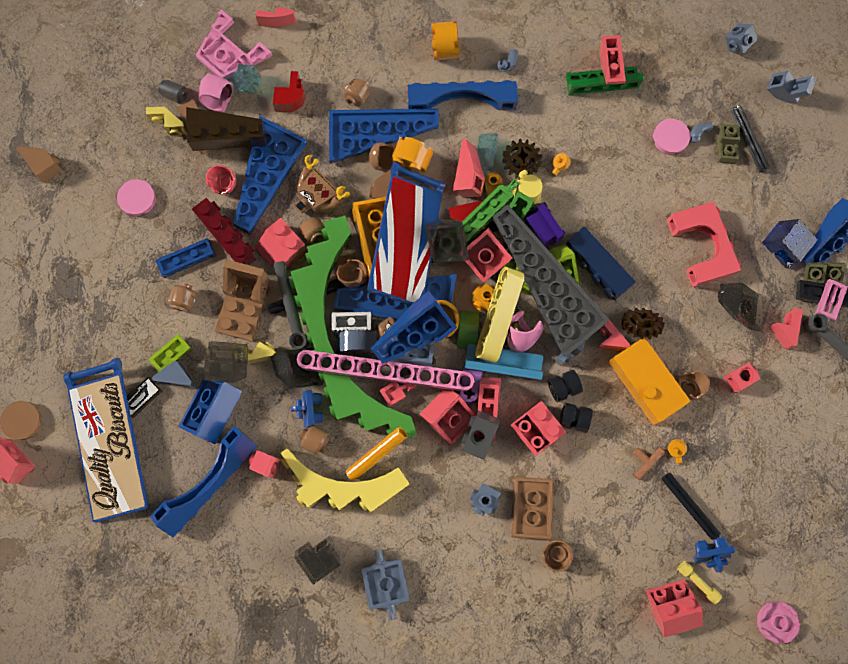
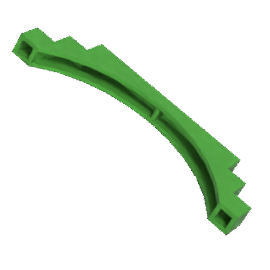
[289,215,417,439]

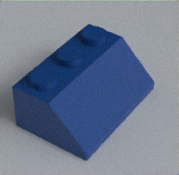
[178,374,242,444]

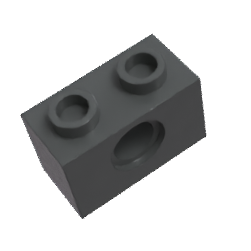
[461,410,500,460]

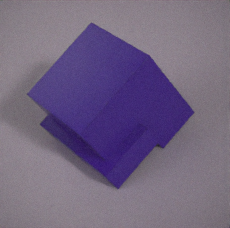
[524,203,565,247]

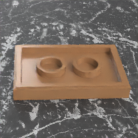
[511,477,554,540]

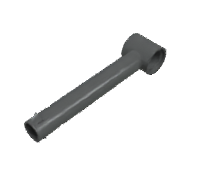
[273,261,310,350]
[803,314,848,361]

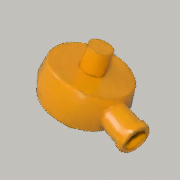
[552,153,570,176]
[668,439,687,464]

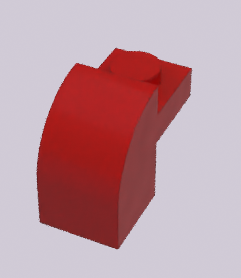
[273,71,306,112]

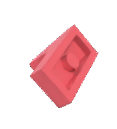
[770,308,803,350]
[597,320,631,351]

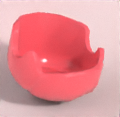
[206,165,236,195]

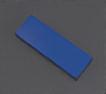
[156,238,216,278]

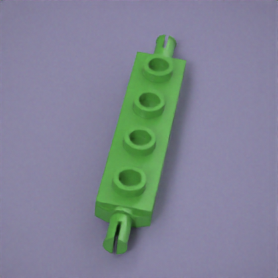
[442,179,519,255]

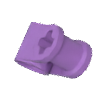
[459,367,482,406]

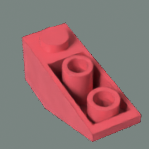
[453,139,485,198]

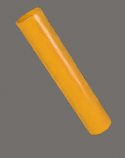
[346,427,408,481]

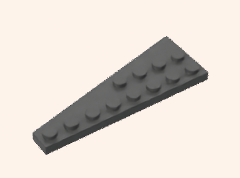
[493,204,609,357]

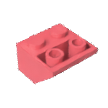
[511,401,566,457]
[646,579,703,638]

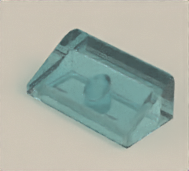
[477,133,498,172]

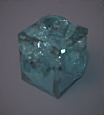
[233,64,261,94]

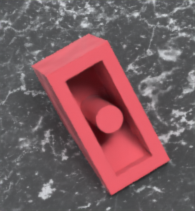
[248,450,282,479]

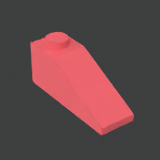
[599,35,626,84]
[476,377,501,441]

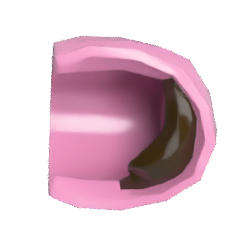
[199,74,234,112]
[507,310,544,353]

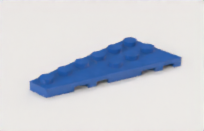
[329,108,439,164]
[234,115,307,234]
[333,274,457,320]

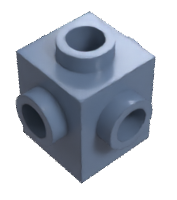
[725,23,757,53]
[469,483,500,516]

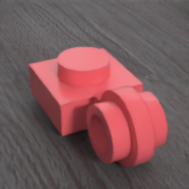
[380,377,418,407]

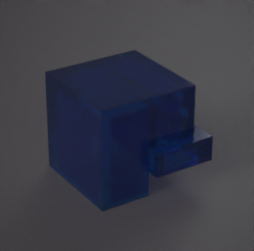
[762,219,818,268]

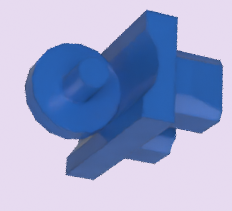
[291,390,323,427]
[694,537,735,573]

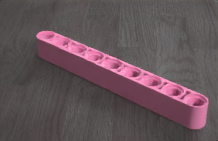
[297,350,474,391]

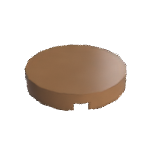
[0,401,42,440]

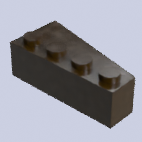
[186,107,267,151]

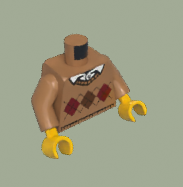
[295,155,350,214]

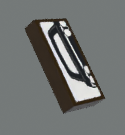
[127,377,163,418]

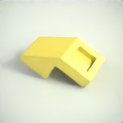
[146,107,187,136]
[230,342,278,364]

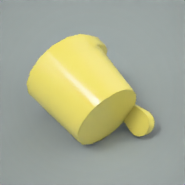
[512,170,543,205]

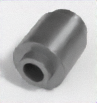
[158,80,188,103]

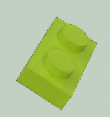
[148,334,192,372]

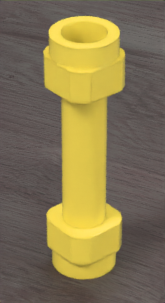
[677,561,722,605]

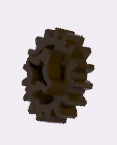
[502,139,542,179]
[621,308,665,340]

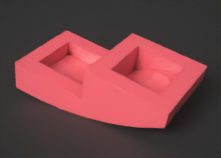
[256,7,296,27]

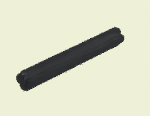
[731,105,769,172]
[662,473,721,540]

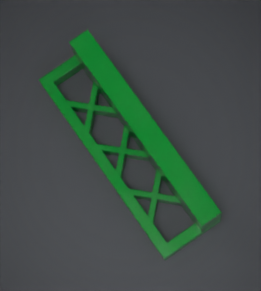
[566,66,643,95]

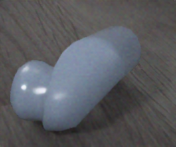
[498,49,518,72]
[690,122,713,143]

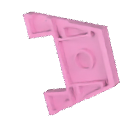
[196,9,273,79]

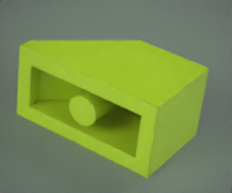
[549,244,580,285]

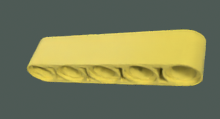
[475,267,524,363]

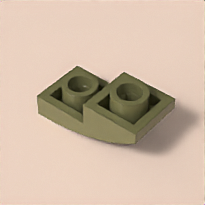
[718,124,740,164]
[804,262,846,283]

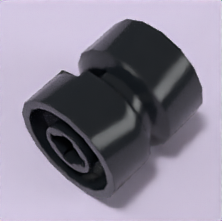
[547,369,583,403]
[559,402,593,433]

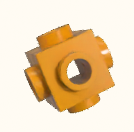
[472,283,495,314]

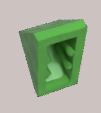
[510,191,535,221]
[457,310,479,349]

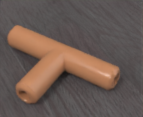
[633,448,665,480]

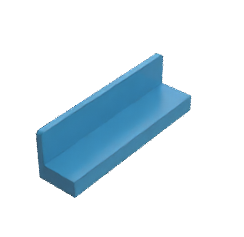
[464,344,543,380]

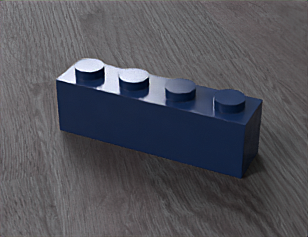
[566,227,636,300]

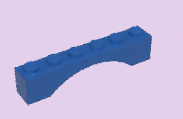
[408,80,518,110]
[150,426,257,537]

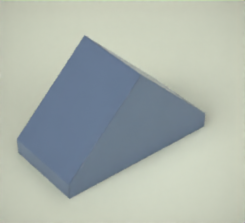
[152,360,196,388]

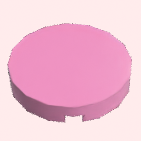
[653,119,690,155]
[117,179,156,216]
[757,601,800,644]

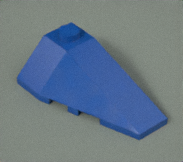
[803,198,848,264]
[371,291,457,364]

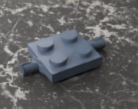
[361,549,410,621]

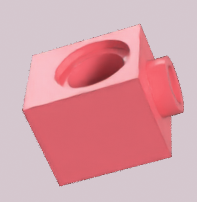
[724,362,760,393]

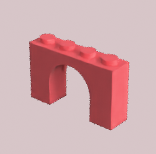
[667,201,741,288]

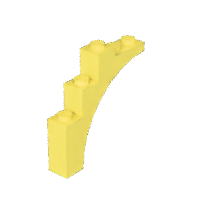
[281,448,410,512]

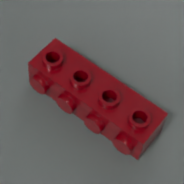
[192,197,257,265]

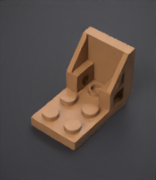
[215,260,270,342]

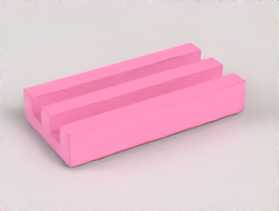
[815,279,848,322]

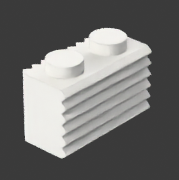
[332,312,372,336]

